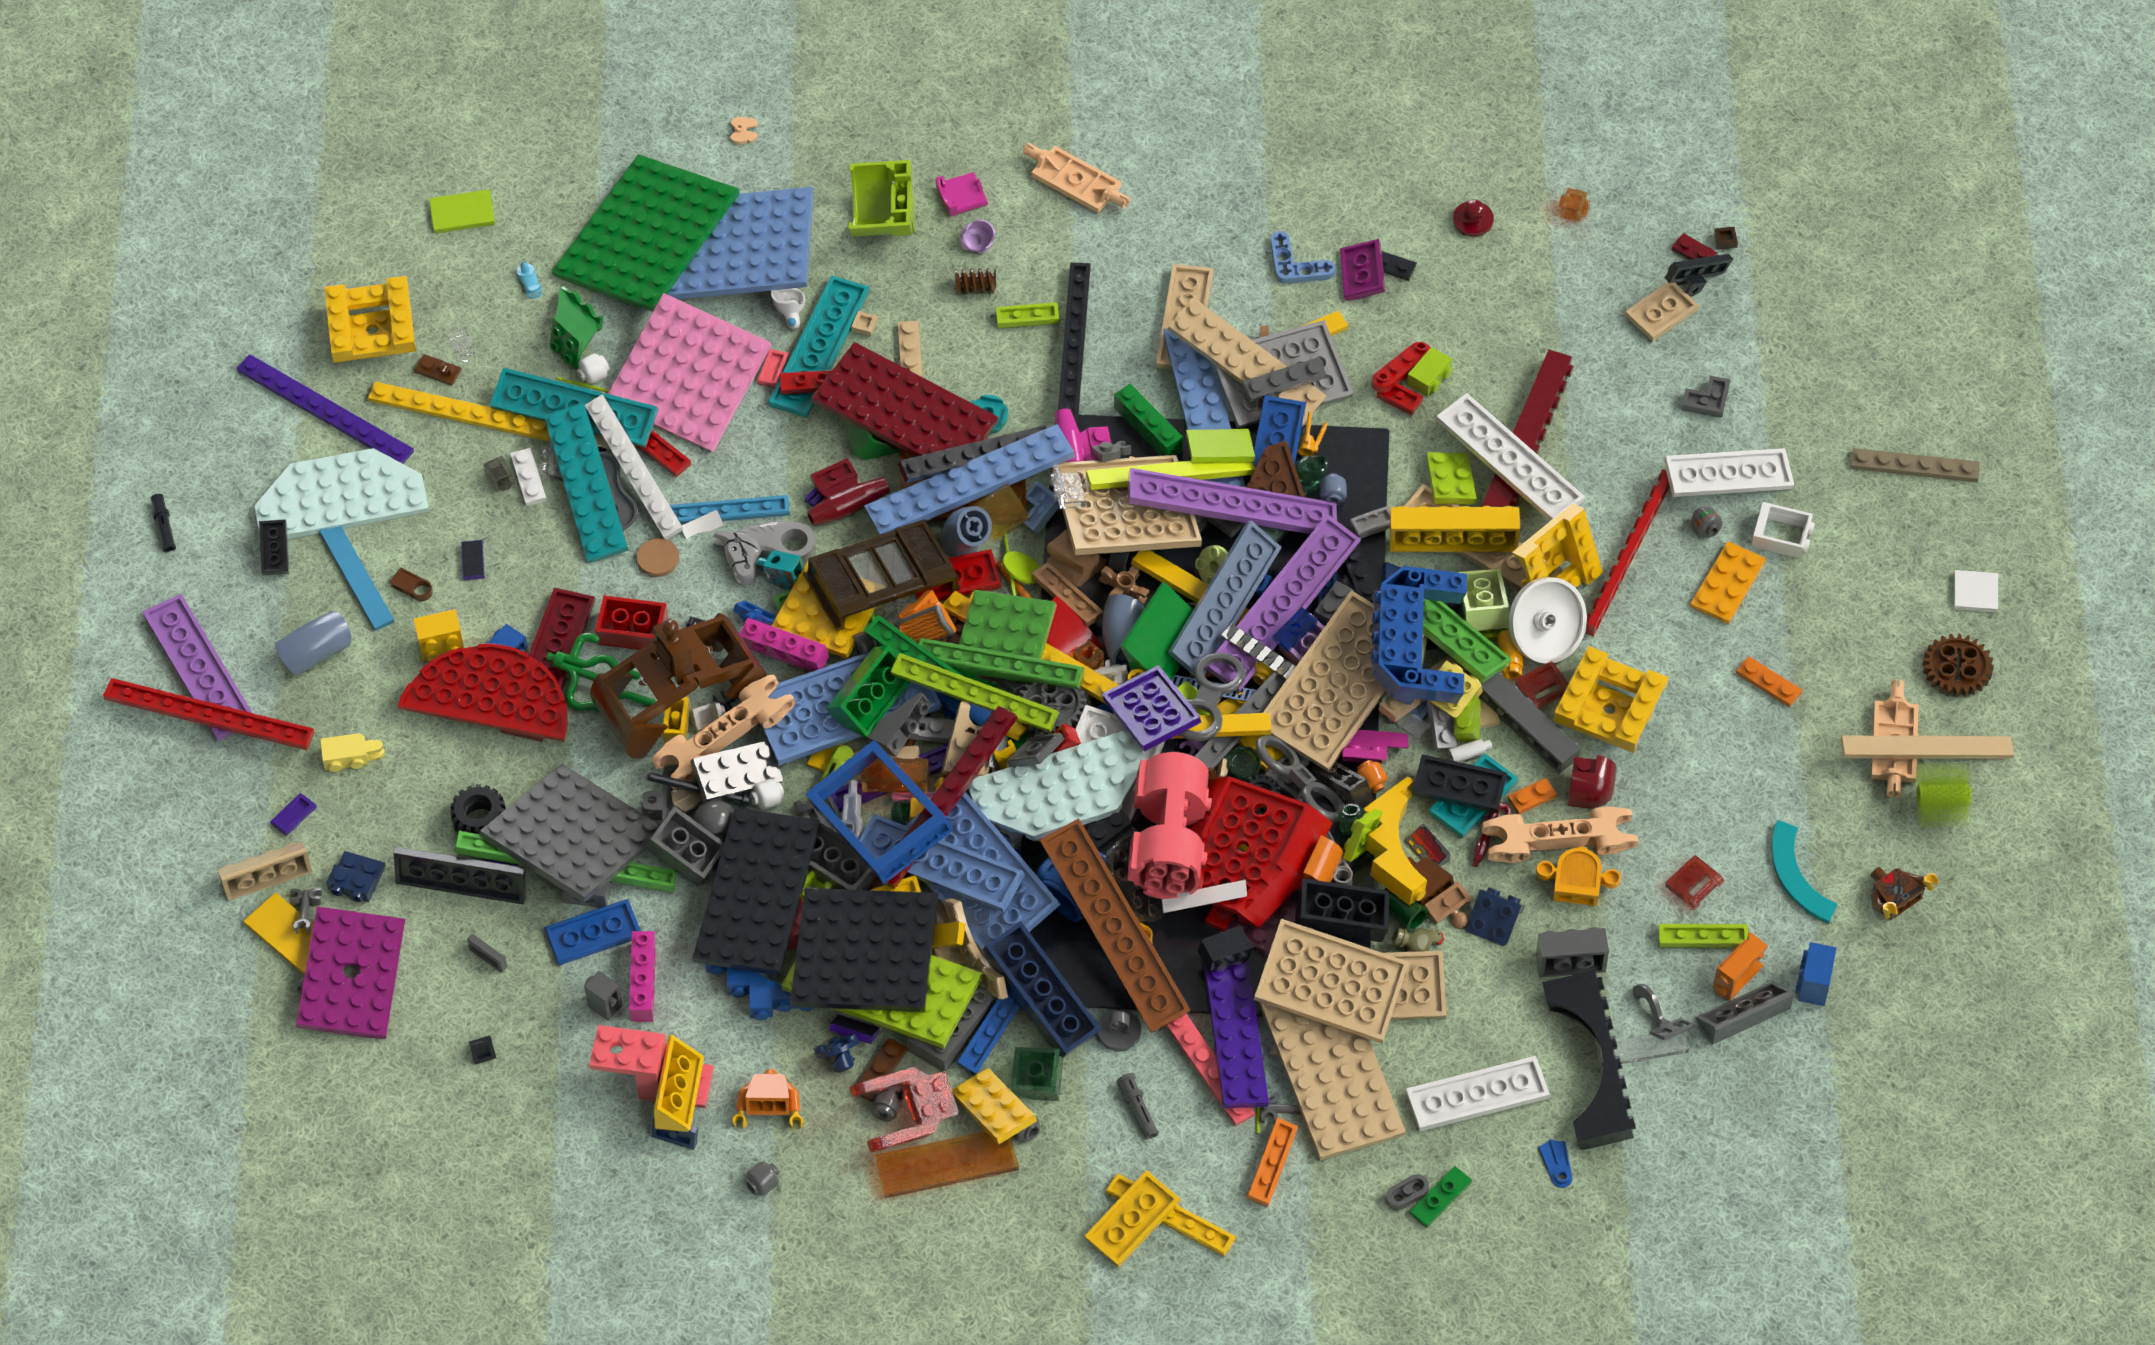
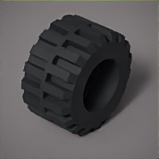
[450,784,506,835]

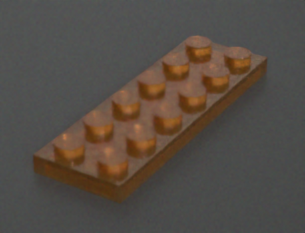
[875,1131,1019,1199]

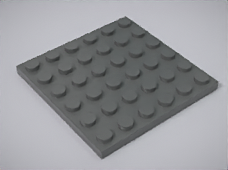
[479,764,660,903]

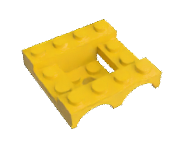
[324,276,416,363]
[1512,503,1603,588]
[1554,646,1669,753]

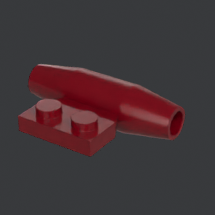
[807,458,890,526]

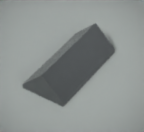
[1696,981,1794,1044]

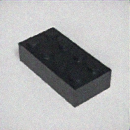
[259,519,289,576]

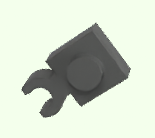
[1091,441,1131,463]

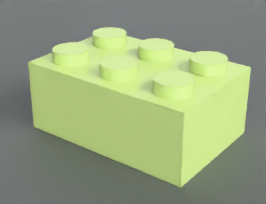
[1458,569,1509,631]

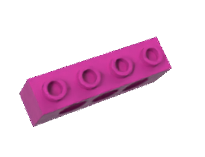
[740,618,829,672]
[629,931,656,1022]

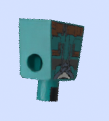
[756,550,804,591]

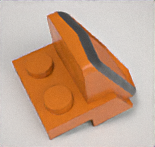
[898,590,956,643]

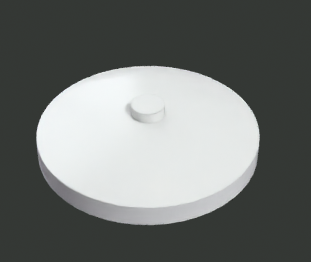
[1509,577,1587,664]

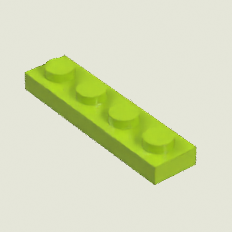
[1658,924,1748,948]

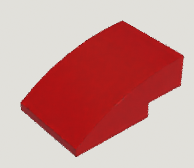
[1046,596,1103,664]

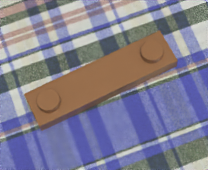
[1032,562,1103,627]

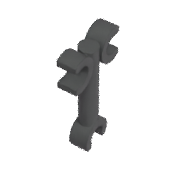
[289,888,322,934]
[1261,1092,1301,1123]

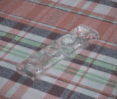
[1595,1032,1689,1068]

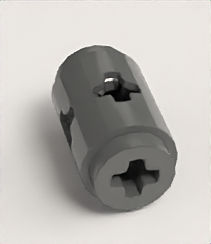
[872,1071,909,1122]

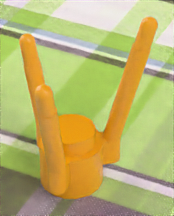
[1297,412,1328,457]

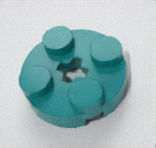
[971,395,1008,434]

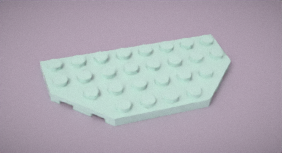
[255,448,429,539]
[968,730,1145,841]

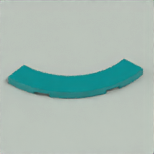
[1772,820,1838,924]

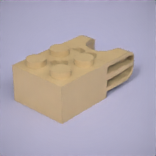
[940,701,993,778]

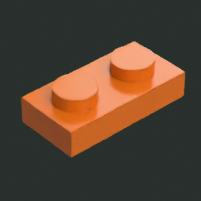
[1508,778,1557,815]

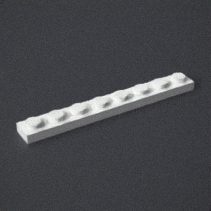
[585,394,684,540]

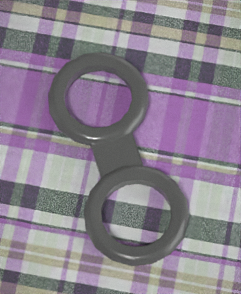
[1178,652,1246,742]
[1256,735,1345,823]

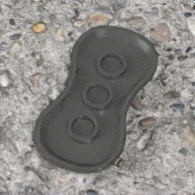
[599,452,638,530]

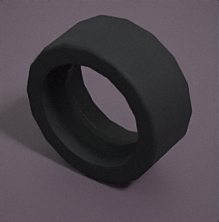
[1108,551,1135,574]

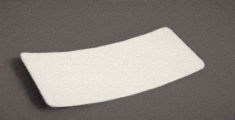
[682,510,723,539]

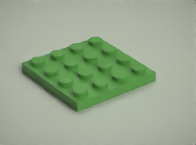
[956,590,1057,683]

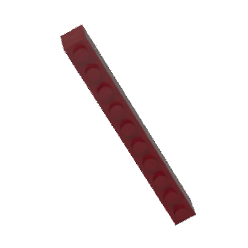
[1481,349,1574,507]

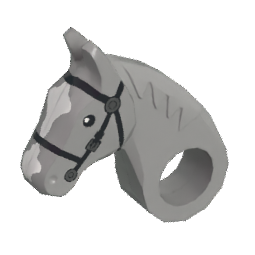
[714,521,816,586]

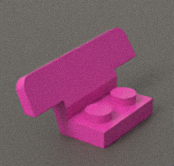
[1342,730,1409,765]

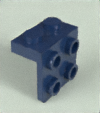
[1466,887,1525,946]

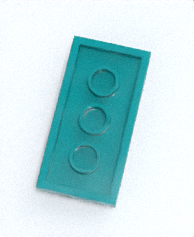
[1429,753,1519,839]

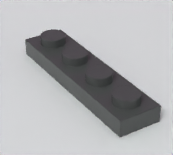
[1242,357,1327,403]

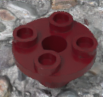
[1453,199,1494,236]

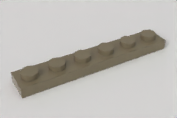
[1851,448,1980,482]

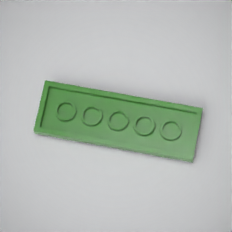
[1423,599,1512,683]

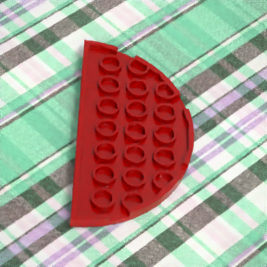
[397,644,568,742]

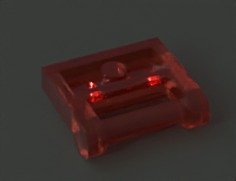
[1515,661,1569,710]
[1665,855,1724,910]

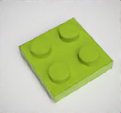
[1343,808,1383,862]

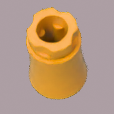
[1496,630,1524,679]

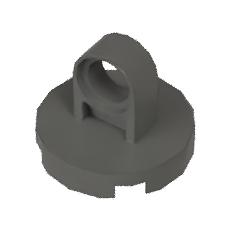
[1097,1009,1142,1052]

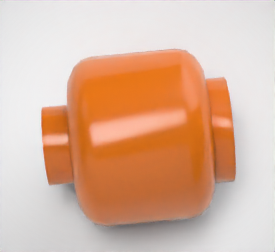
[1355,760,1387,794]

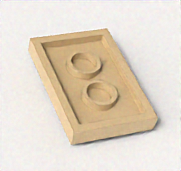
[1625,282,1699,342]

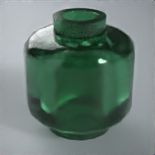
[1338,804,1366,837]

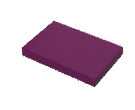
[1340,239,1386,301]

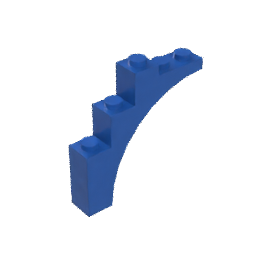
[705,964,813,1021]

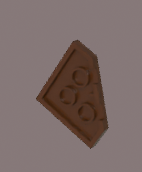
[1246,441,1305,497]

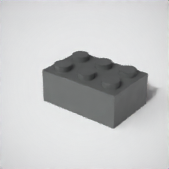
[644,806,724,886]
[1536,927,1609,978]

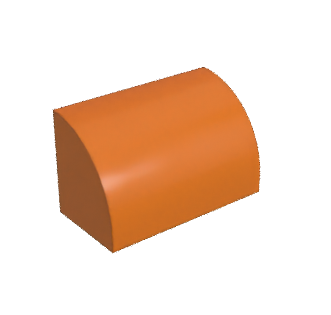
[1303,835,1344,882]

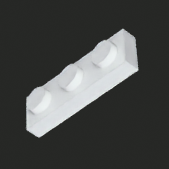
[510,448,547,506]

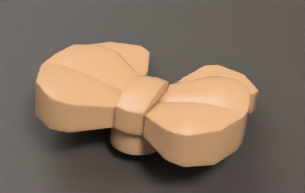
[730,117,758,145]

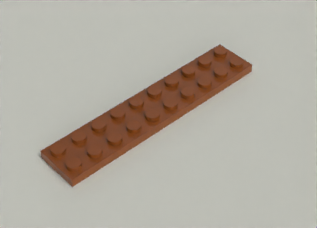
[1040,818,1191,1034]

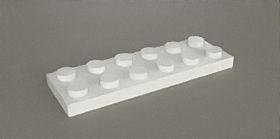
[1664,448,1794,497]
[1406,1056,1550,1132]

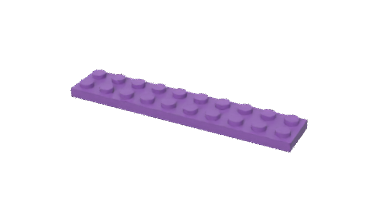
[1128,468,1337,534]
[1205,514,1361,693]

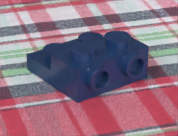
[326,851,386,902]

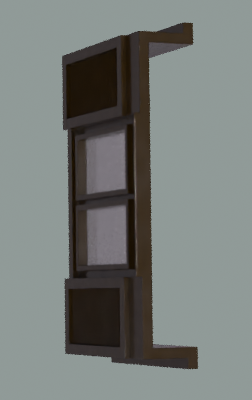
[803,519,960,632]

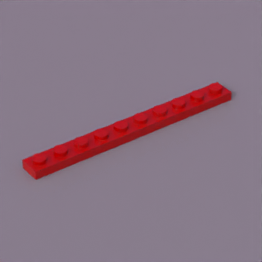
[1586,469,1670,637]
[103,678,315,751]

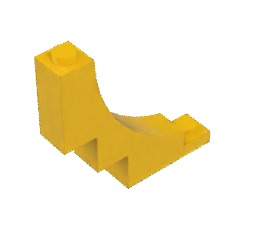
[1362,777,1427,906]

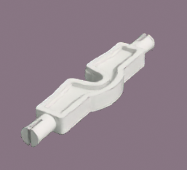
[842,780,864,839]

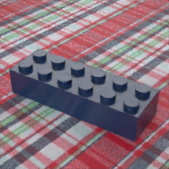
[981,921,1101,1060]

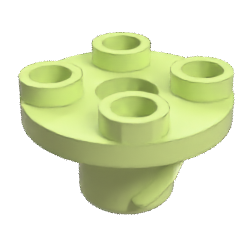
[1195,545,1228,585]

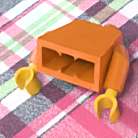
[732,1069,803,1129]

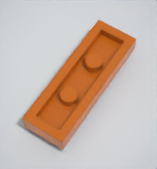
[1736,656,1802,707]

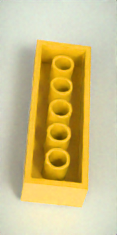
[1389,506,1520,552]

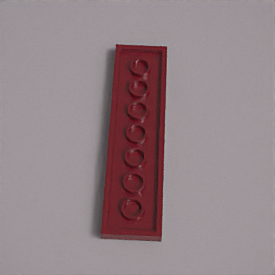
[501,587,595,742]

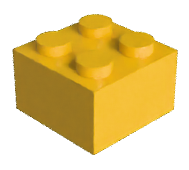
[413,609,464,662]

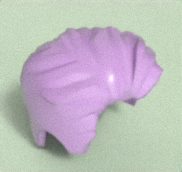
[959,219,995,254]

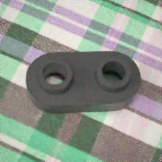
[1386,1174,1429,1210]

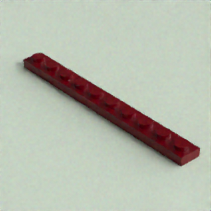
[875,706,1018,889]

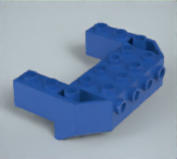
[1371,566,1467,705]

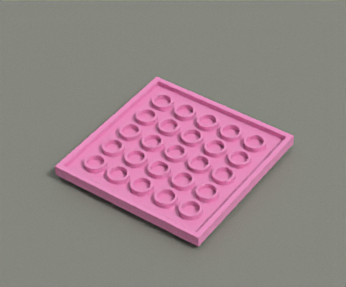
[608,293,772,452]

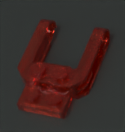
[849,1067,959,1153]

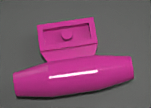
[1054,409,1111,463]

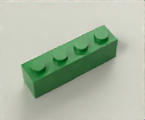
[1114,383,1183,456]

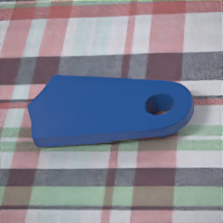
[1538,1139,1572,1188]

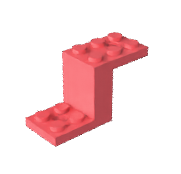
[589,1025,714,1108]

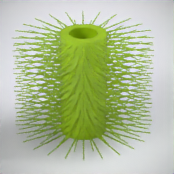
[1914,762,1974,828]

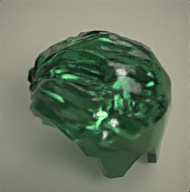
[1294,455,1328,486]
[1226,746,1262,782]

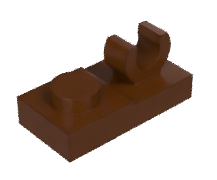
[414,354,461,386]

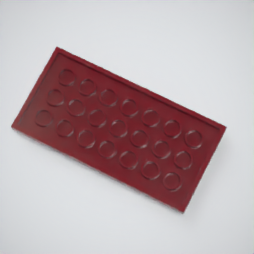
[811,342,999,457]

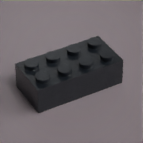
[1295,878,1389,942]

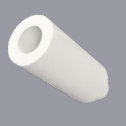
[1448,739,1492,762]

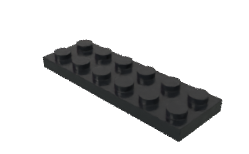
[393,847,526,905]

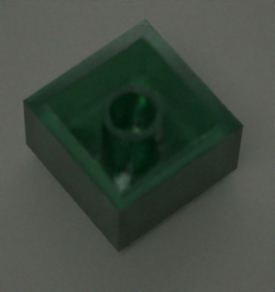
[1011,1047,1063,1101]

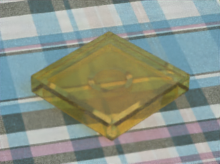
[972,483,1030,541]

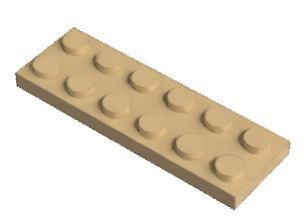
[1156,264,1214,370]

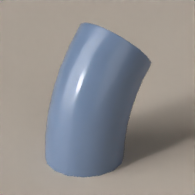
[940,506,992,557]
[1102,594,1145,668]
[275,611,351,676]

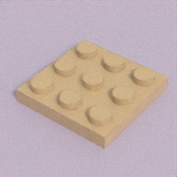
[1384,951,1447,1020]

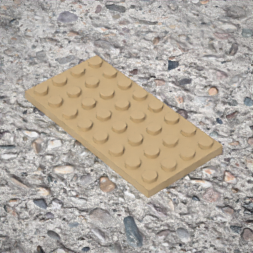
[1263,590,1424,771]
[1259,1002,1406,1161]

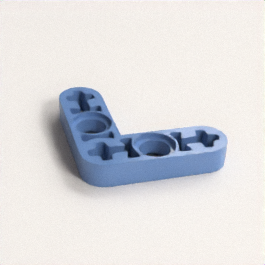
[1271,231,1335,283]

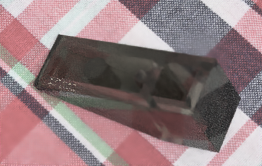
[1311,762,1374,811]

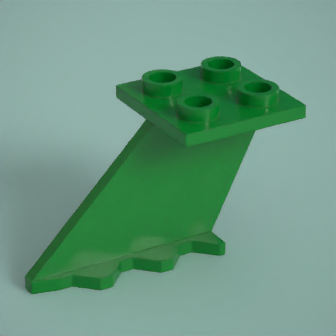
[550,286,604,370]

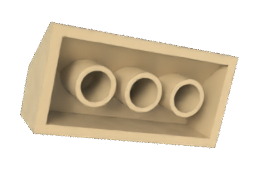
[218,841,312,901]

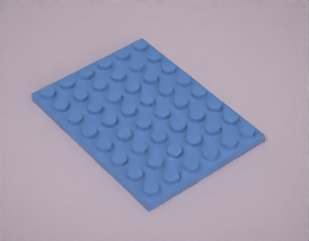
[667,187,814,299]

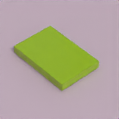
[429,189,495,234]
[1186,429,1255,463]

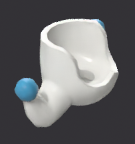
[771,288,806,330]

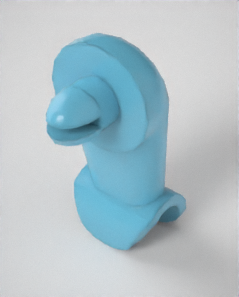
[516,261,543,299]

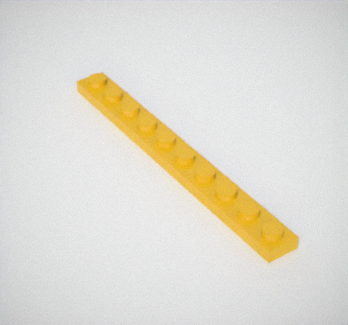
[368,381,552,442]
[943,591,1119,705]

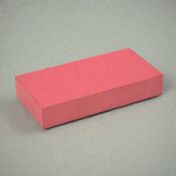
[757,349,789,388]

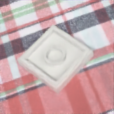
[1954,570,1998,613]

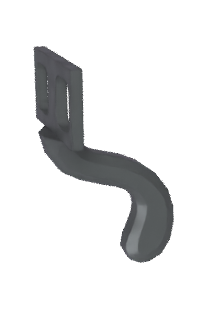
[1633,983,1696,1040]

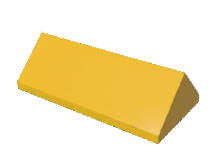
[654,1034,704,1132]

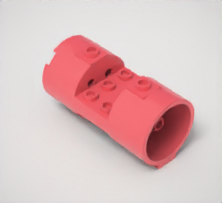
[1127,752,1212,899]

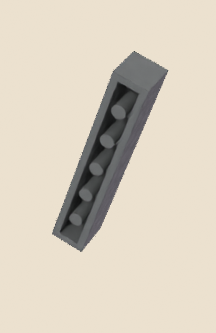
[1474,671,1581,774]

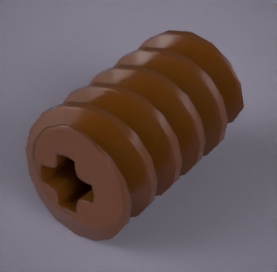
[954,268,996,295]

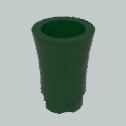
[1384,888,1428,932]

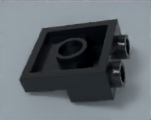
[1085,809,1138,866]

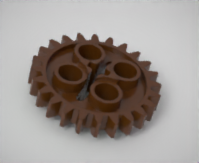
[1922,633,1994,698]

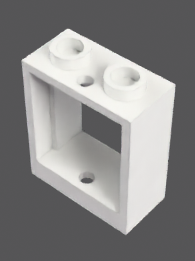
[1751,502,1815,559]

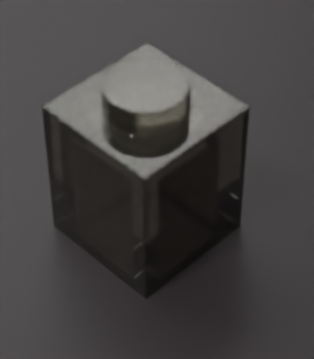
[483,456,515,492]

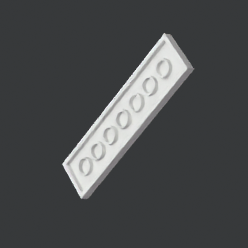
[1436,393,1585,521]

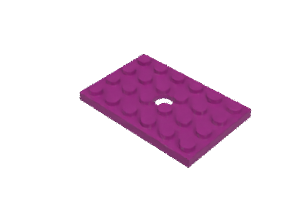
[296,906,405,1039]

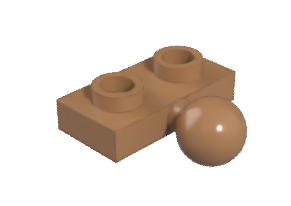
[1424,881,1471,929]

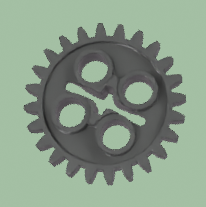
[1019,681,1087,735]

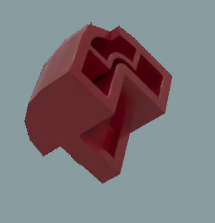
[1568,755,1617,809]

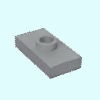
[1349,506,1391,539]

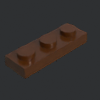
[853,1038,908,1103]

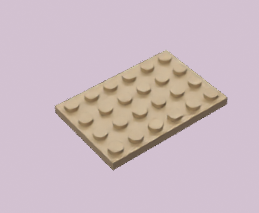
[1254,919,1409,1043]

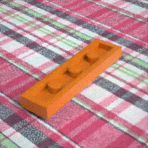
[1246,1117,1298,1207]

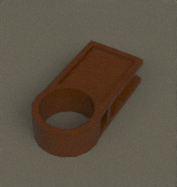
[389,567,433,601]

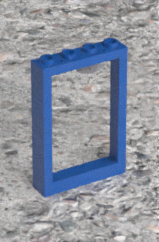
[806,740,954,884]

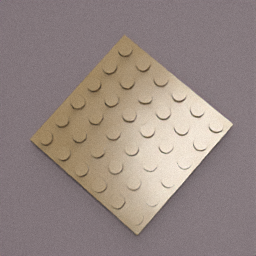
[1052,455,1202,555]

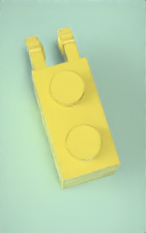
[321,733,385,772]

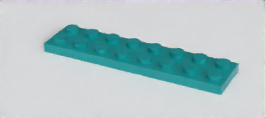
[768,275,870,418]
[489,367,659,448]
[544,403,629,563]

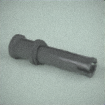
[1116,1073,1159,1140]

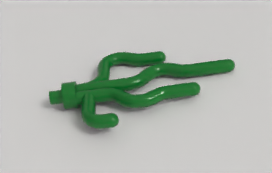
[546,633,656,712]

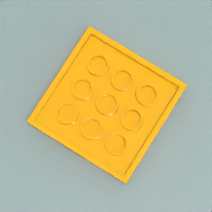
[771,561,885,659]

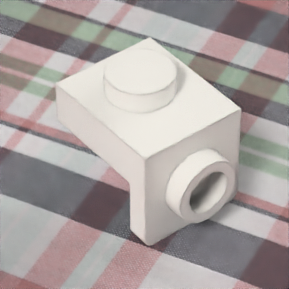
[691,701,726,730]

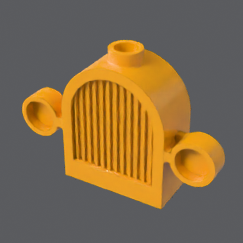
[1536,846,1621,906]

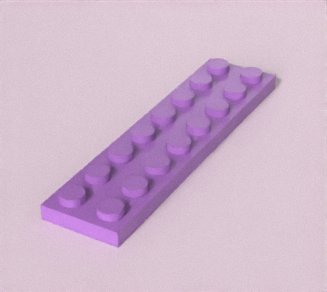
[143,594,252,741]

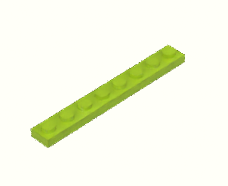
[891,653,1059,733]

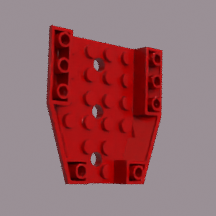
[1187,776,1332,929]

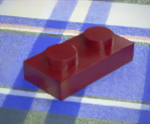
[1671,233,1718,260]

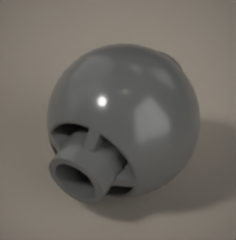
[693,798,734,843]

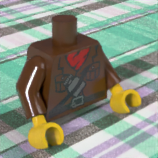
[1870,867,1939,920]

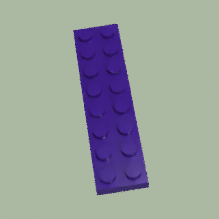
[1203,960,1269,1108]

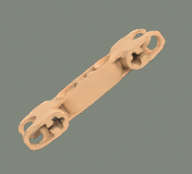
[651,674,796,789]
[1482,806,1639,863]

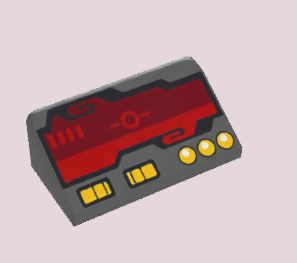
[1405,823,1450,867]

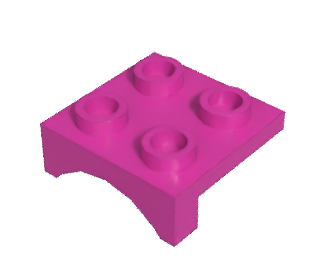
[935,172,988,217]

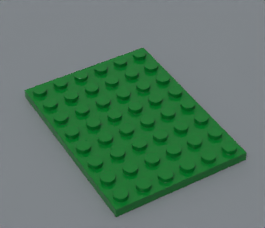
[551,154,740,312]

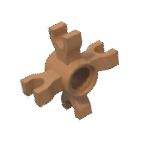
[1099,565,1149,605]

